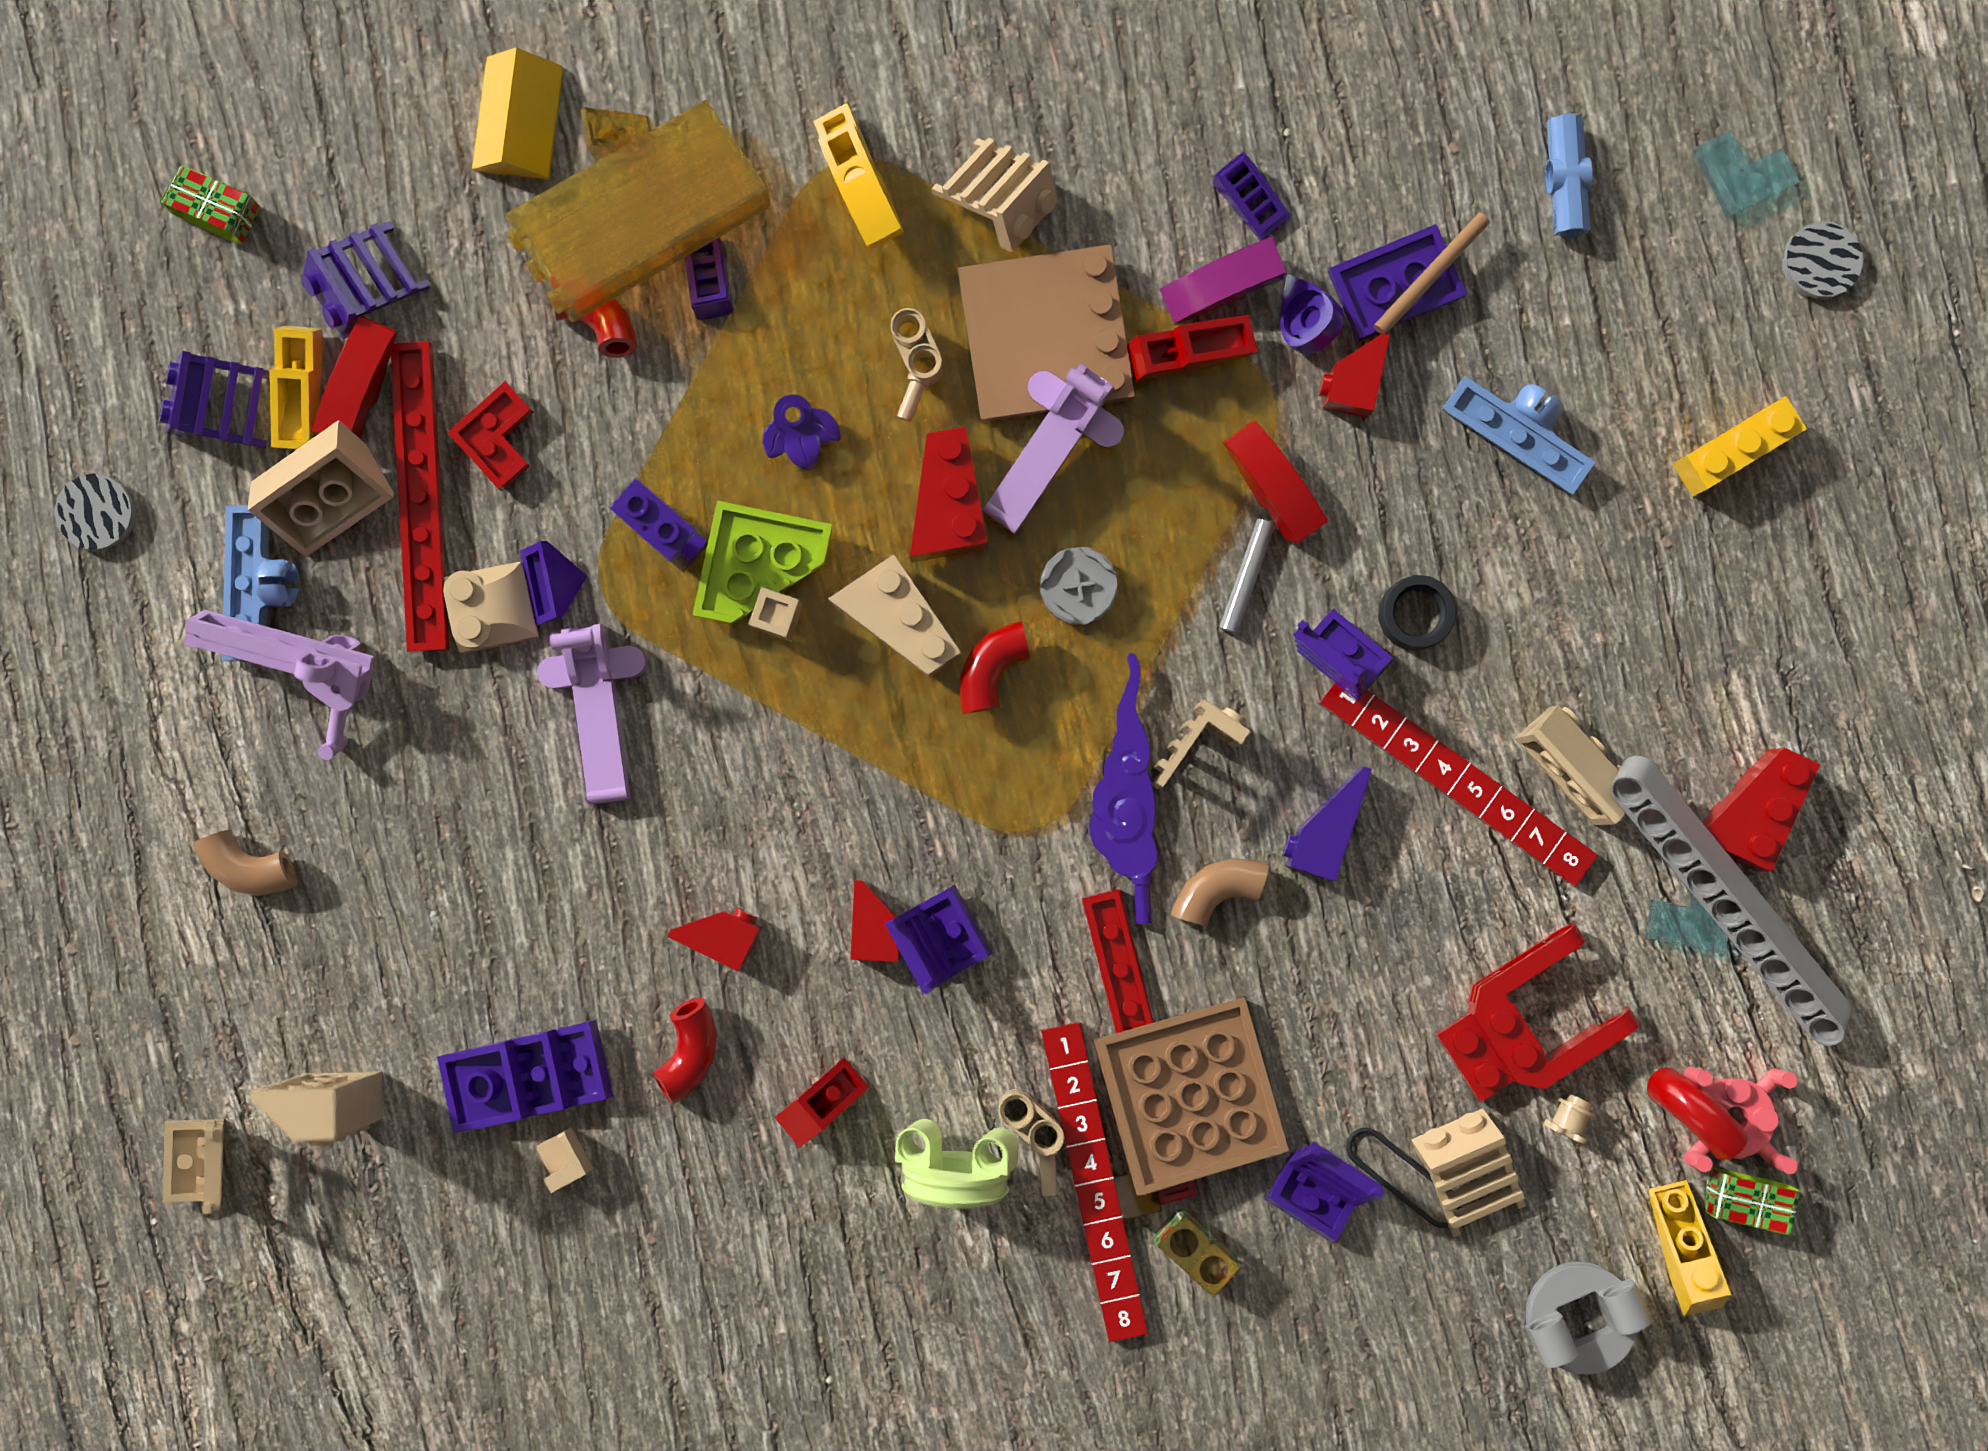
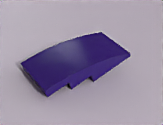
[437,1020,613,1134]

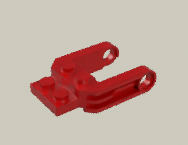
[1435,923,1640,1102]

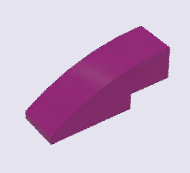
[1160,236,1286,325]

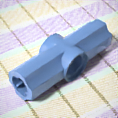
[1545,113,1593,238]

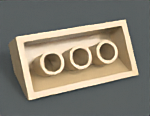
[250,1071,383,1147]

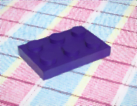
[1328,224,1467,342]

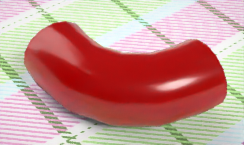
[553,281,637,358]
[959,621,1030,715]
[652,997,717,1106]
[1647,1067,1748,1160]

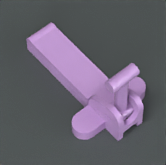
[982,363,1124,534]
[184,610,374,760]
[537,624,647,805]

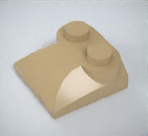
[443,561,539,654]

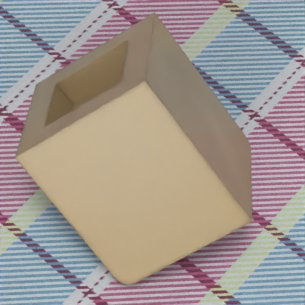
[748,587,803,642]
[537,1127,593,1193]

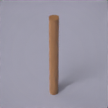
[1374,212,1490,334]

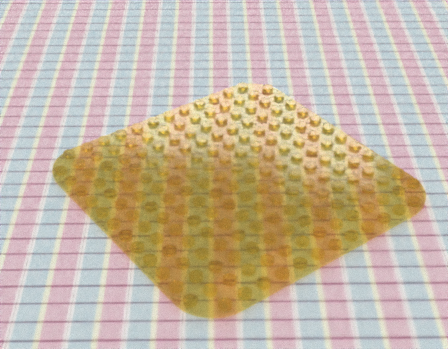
[598,158,1277,832]

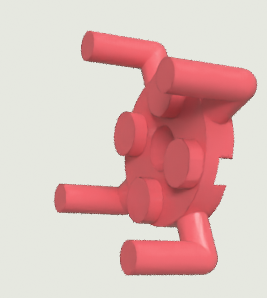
[1684,1067,1798,1174]

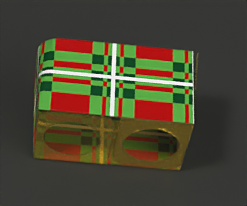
[1155,1209,1241,1298]

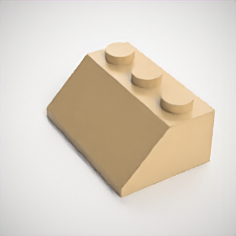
[248,420,393,557]
[1514,705,1633,825]

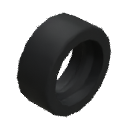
[1378,575,1457,651]

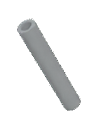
[1219,519,1276,635]

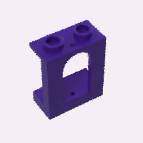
[609,478,708,573]

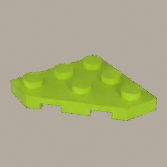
[693,501,833,625]

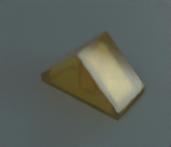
[581,107,655,165]

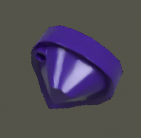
[1280,274,1344,355]

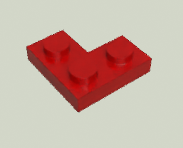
[447,381,534,492]

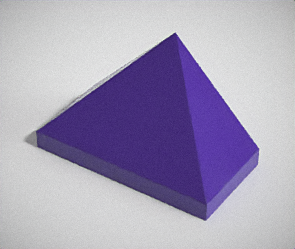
[520,541,587,626]

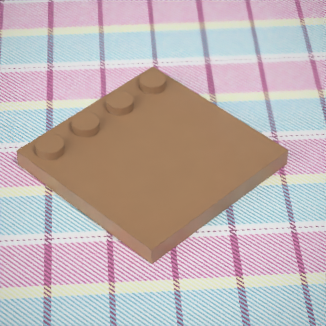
[957,244,1135,422]
[1094,997,1289,1196]

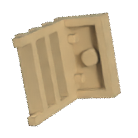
[931,137,1058,252]
[1152,699,1250,789]
[1411,1108,1526,1237]
[163,1119,224,1214]

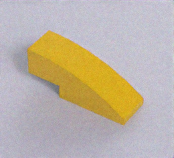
[269,326,323,449]

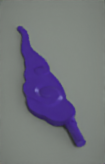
[1089,653,1158,924]

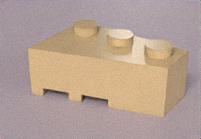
[828,555,962,678]

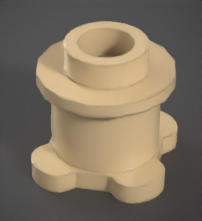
[1544,1094,1596,1145]

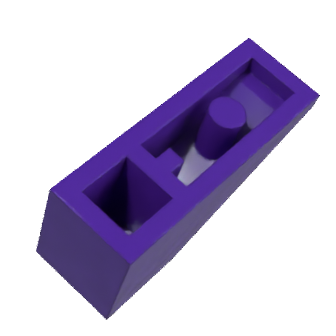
[1282,767,1372,881]

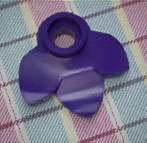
[762,394,841,471]

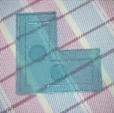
[1693,130,1800,218]
[1644,894,1728,955]

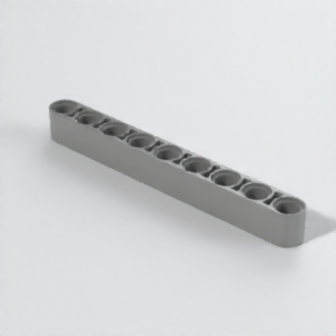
[1611,756,1852,1046]

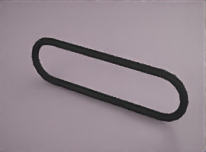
[1346,1127,1463,1228]

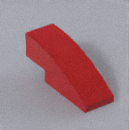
[1127,315,1258,382]
[312,316,398,440]
[1222,420,1328,543]

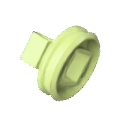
[895,1119,1019,1208]

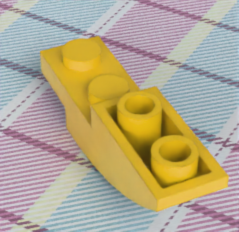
[814,103,904,250]

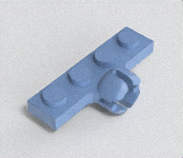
[1442,376,1596,495]
[222,505,300,662]

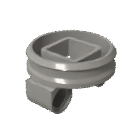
[1525,1261,1652,1375]

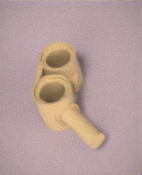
[890,308,943,422]
[998,1089,1064,1196]

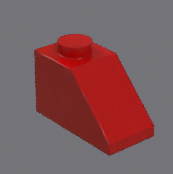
[1319,334,1390,418]
[850,880,901,962]
[667,907,763,971]
[774,1057,869,1148]

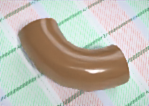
[193,830,298,896]
[1170,858,1269,927]

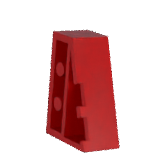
[909,426,988,563]
[1702,747,1821,872]

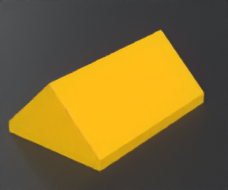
[472,47,564,180]

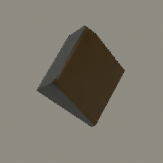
[1113,1173,1162,1220]

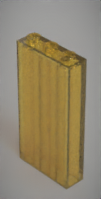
[504,100,771,323]

